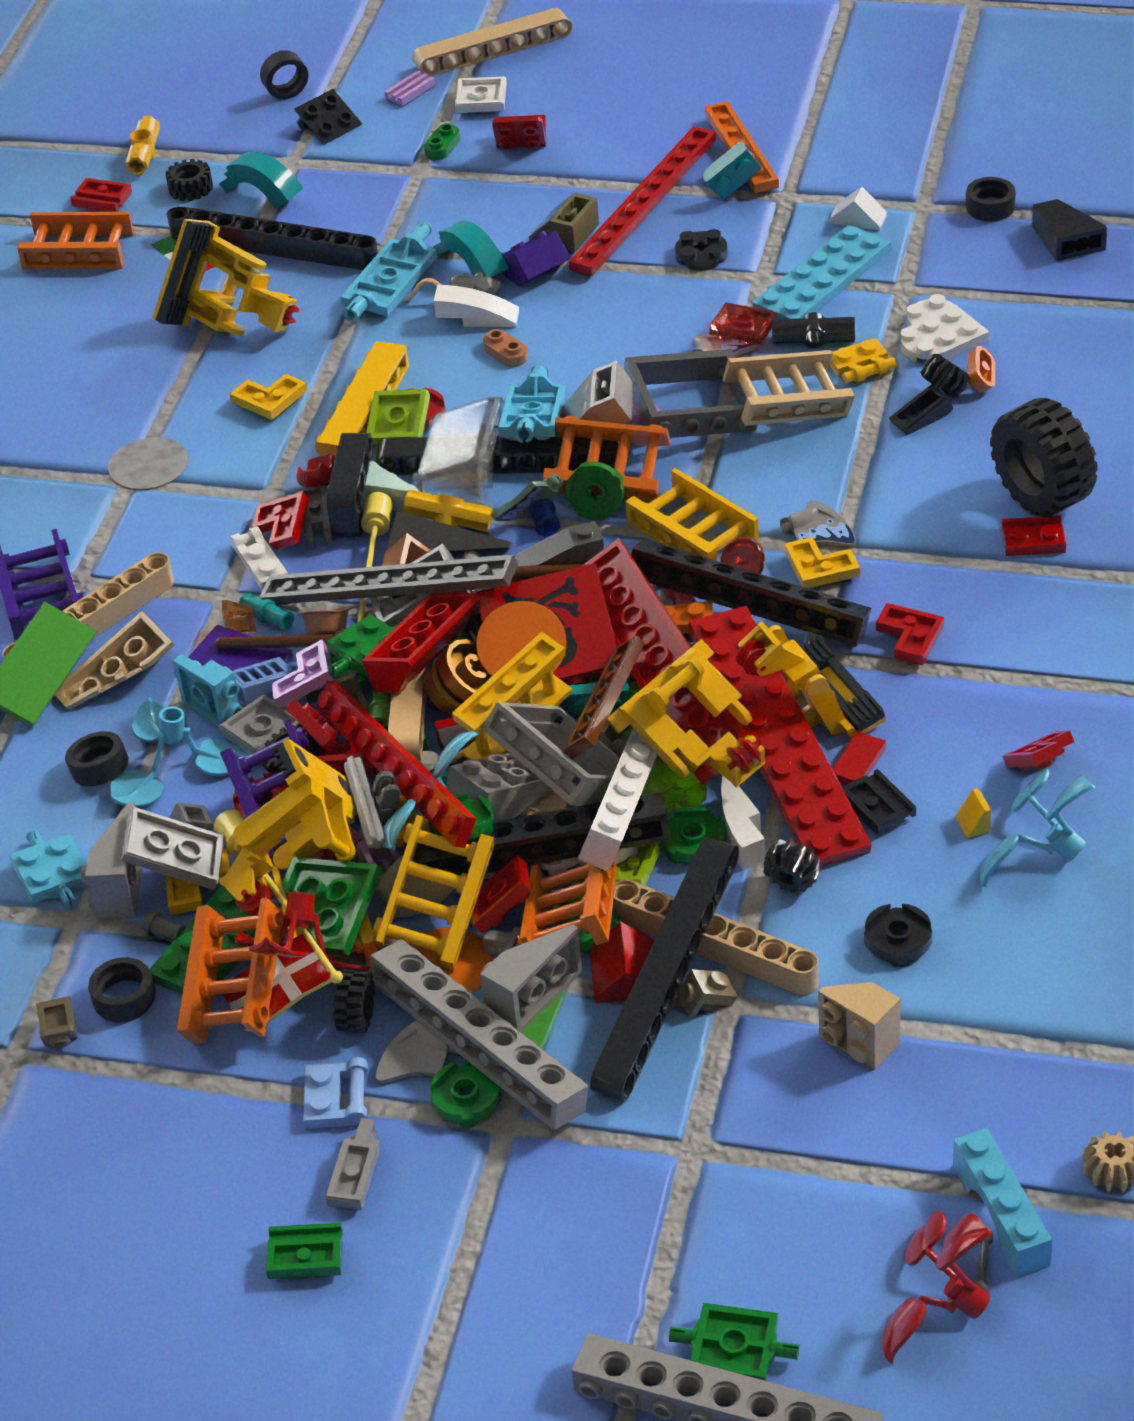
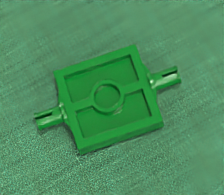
[327,614,404,678]
[669,1303,800,1381]

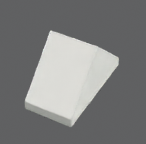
[829,186,887,231]

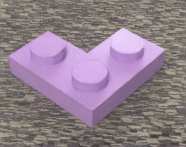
[272,640,334,708]

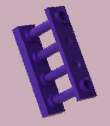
[0,529,83,640]
[220,719,309,866]

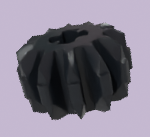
[920,354,970,397]
[763,838,821,893]

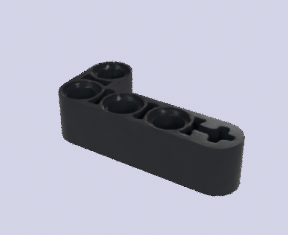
[327,433,373,536]

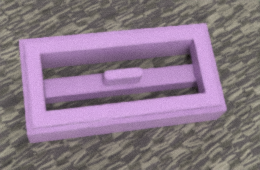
[384,70,436,107]

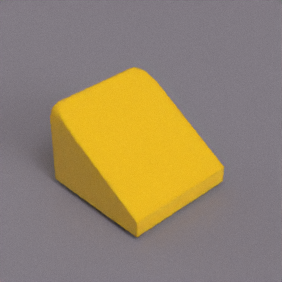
[956,788,991,838]

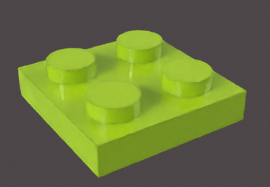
[366,389,430,444]

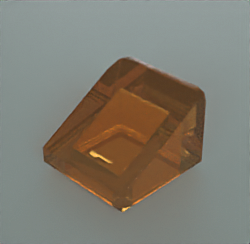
[222,600,256,633]

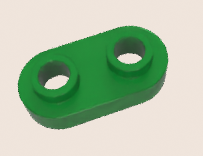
[424,123,460,160]

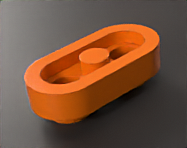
[968,346,995,393]

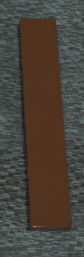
[563,636,644,759]

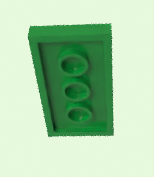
[149,885,278,994]

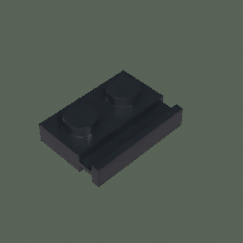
[842,769,916,835]

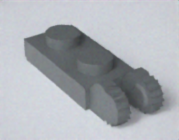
[297,485,333,549]
[371,770,401,828]

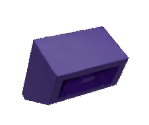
[501,230,571,286]

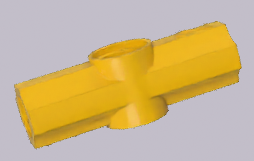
[126,116,160,175]
[403,489,494,532]

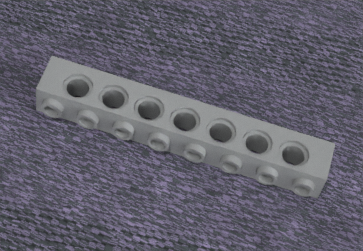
[369,939,588,1130]
[572,1333,884,1421]

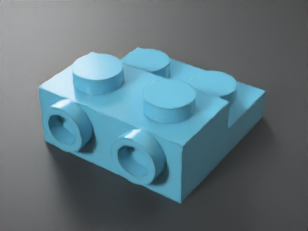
[173,654,244,726]

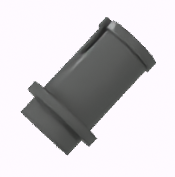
[141,911,185,943]

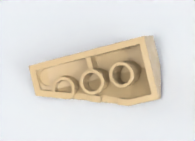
[55,611,174,710]

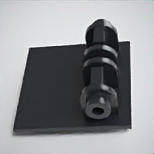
[294,89,362,145]

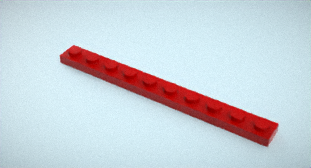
[569,126,716,276]
[316,680,477,848]

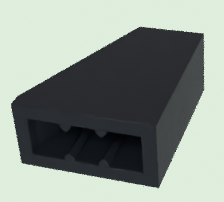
[1032,199,1107,261]

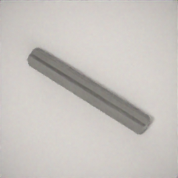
[344,756,385,850]

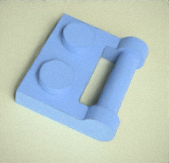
[303,1057,368,1129]

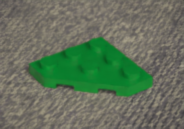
[281,857,383,957]

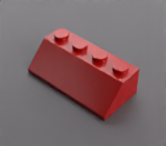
[361,593,480,694]

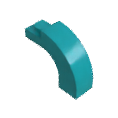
[219,152,303,209]
[433,220,509,278]

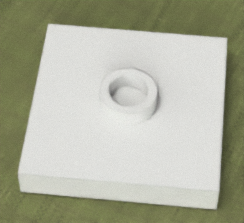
[455,77,507,113]

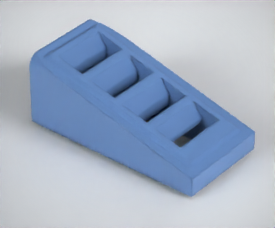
[232,657,294,705]

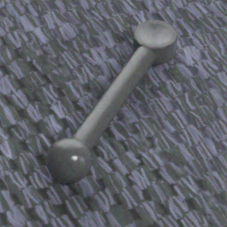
[975,1232,994,1292]

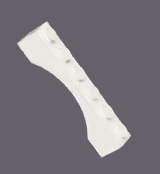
[578,728,657,872]

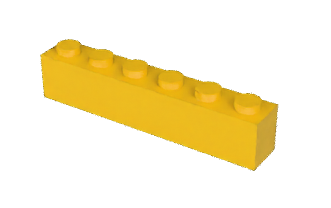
[315,341,409,456]

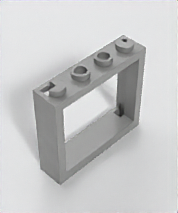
[481,702,620,805]

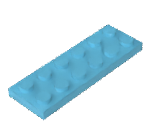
[752,224,891,319]

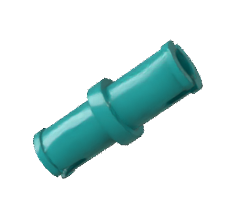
[239,592,294,630]

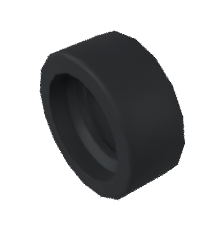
[260,50,309,99]
[965,177,1016,221]
[65,731,129,786]
[88,957,156,1022]

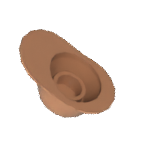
[297,604,360,635]

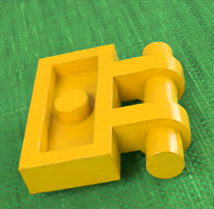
[829,338,897,384]

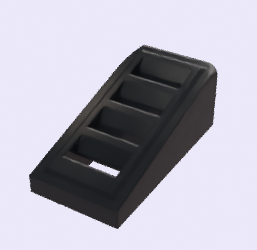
[889,384,953,435]

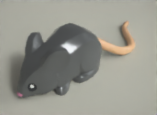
[404,272,501,302]

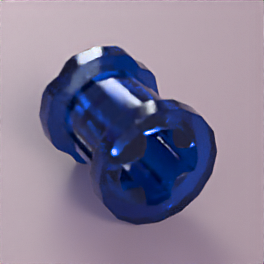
[530,498,561,537]

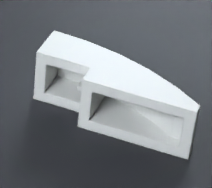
[434,285,519,327]
[721,776,765,870]

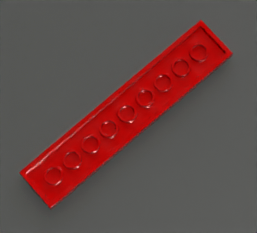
[582,538,747,785]
[688,606,872,867]

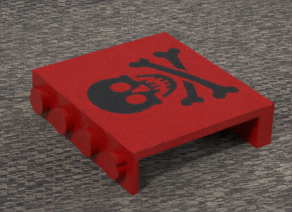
[476,563,617,700]

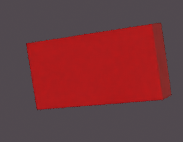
[832,731,886,785]

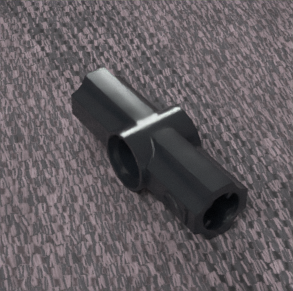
[772,312,855,348]

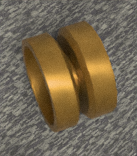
[423,639,492,717]

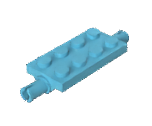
[341,221,437,322]
[498,365,565,443]

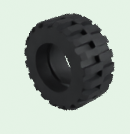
[990,398,1098,516]

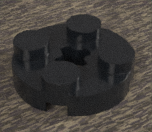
[675,229,728,271]
[864,904,932,967]

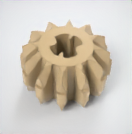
[1082,1130,1134,1193]

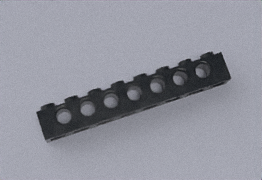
[631,538,872,647]
[404,791,671,876]

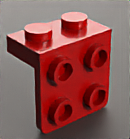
[492,115,546,149]

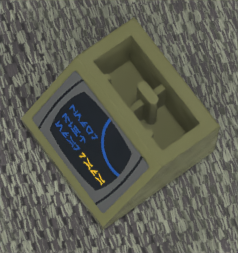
[529,193,599,252]

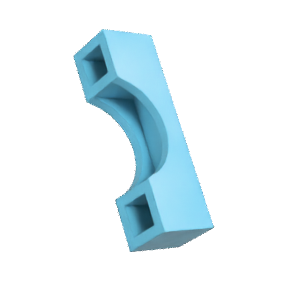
[953,1128,1052,1278]

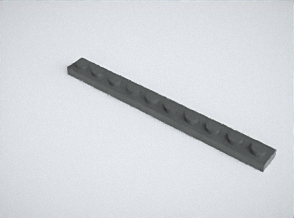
[259,555,519,605]

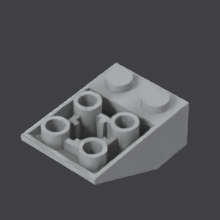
[557,360,634,435]
[446,753,551,822]

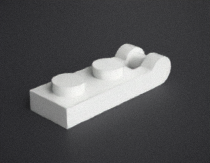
[230,526,288,590]

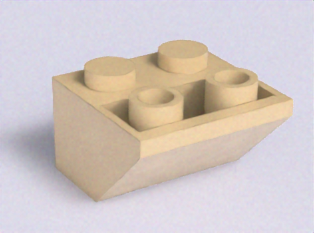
[818,982,901,1070]

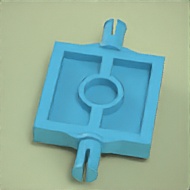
[9,830,87,910]

